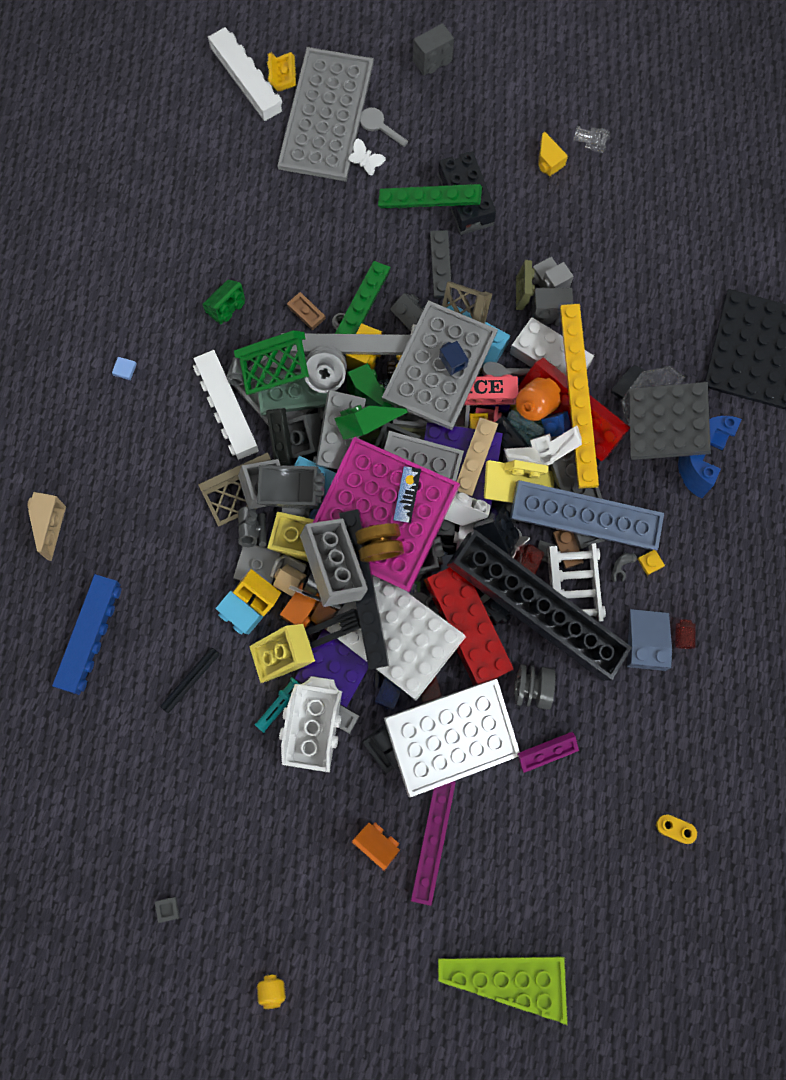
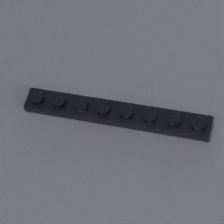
[339,509,390,670]

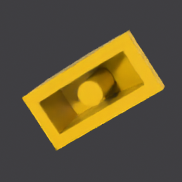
[538,132,568,176]

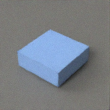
[112,357,136,380]

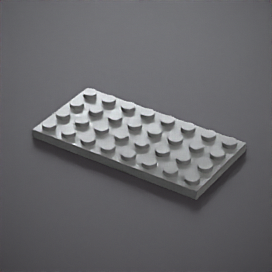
[278,47,374,181]

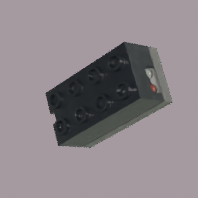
[438,151,496,235]

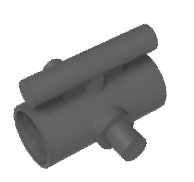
[238,507,267,548]

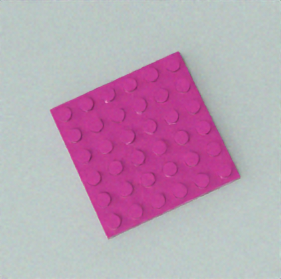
[313,437,460,592]

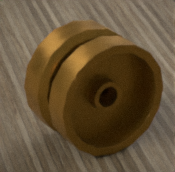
[355,523,404,562]

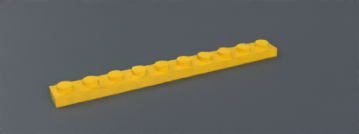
[560,304,599,489]

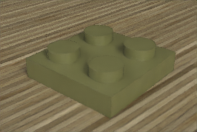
[516,260,535,310]

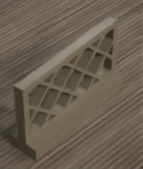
[442,281,492,324]
[198,453,271,527]

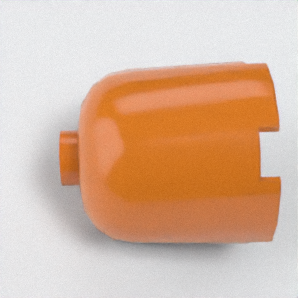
[515,377,561,421]

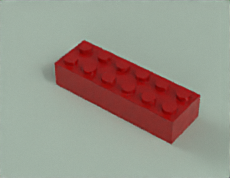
[518,357,630,462]
[424,567,514,686]

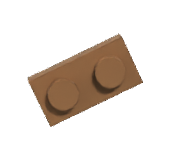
[287,292,325,330]
[553,530,584,569]

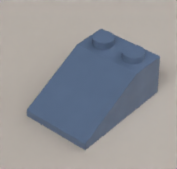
[627,609,672,671]

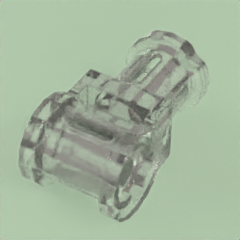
[573,126,610,153]

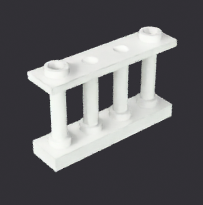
[547,543,606,622]

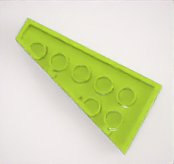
[438,957,567,1025]

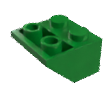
[203,280,245,325]

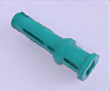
[255,677,300,733]

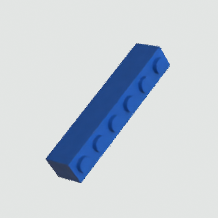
[52,574,121,695]

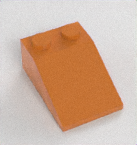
[352,822,400,870]

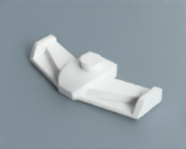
[503,425,582,465]

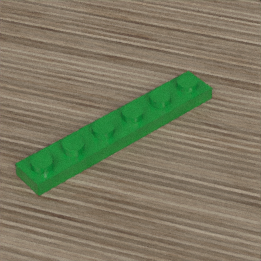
[378,184,482,208]
[335,261,390,334]

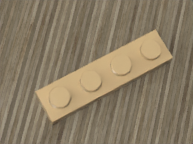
[457,418,498,497]

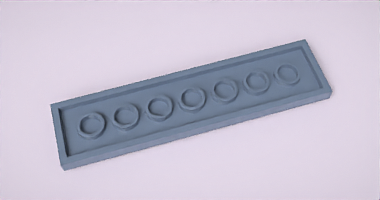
[510,480,664,551]

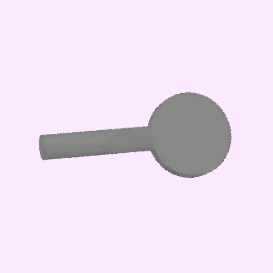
[360,108,408,147]
[482,362,531,377]

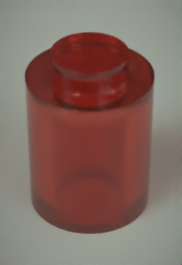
[675,619,696,649]

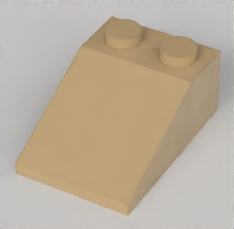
[28,492,66,561]

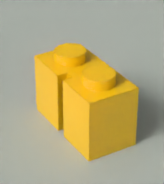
[233,569,281,617]

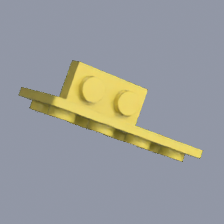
[484,460,554,503]

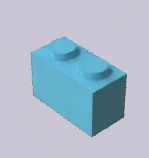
[216,590,263,635]

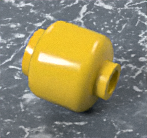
[257,975,285,1009]

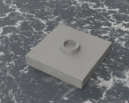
[233,545,282,585]

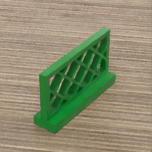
[234,331,309,395]

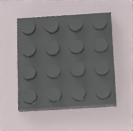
[630,382,711,460]

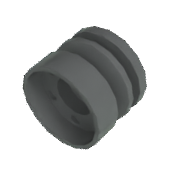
[514,664,556,710]

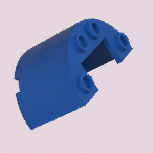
[678,416,742,498]

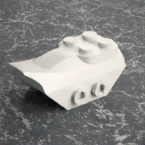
[279,676,342,772]

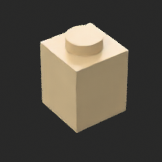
[273,564,307,596]

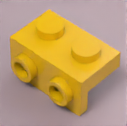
[267,52,296,91]

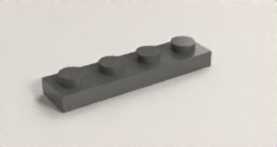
[430,230,452,298]

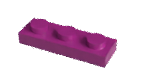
[517,732,579,773]

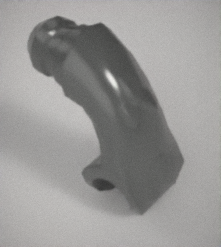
[611,552,637,582]

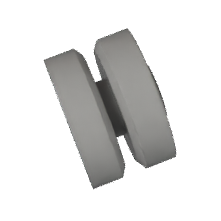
[305,345,347,393]

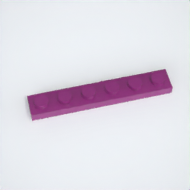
[411,781,456,906]

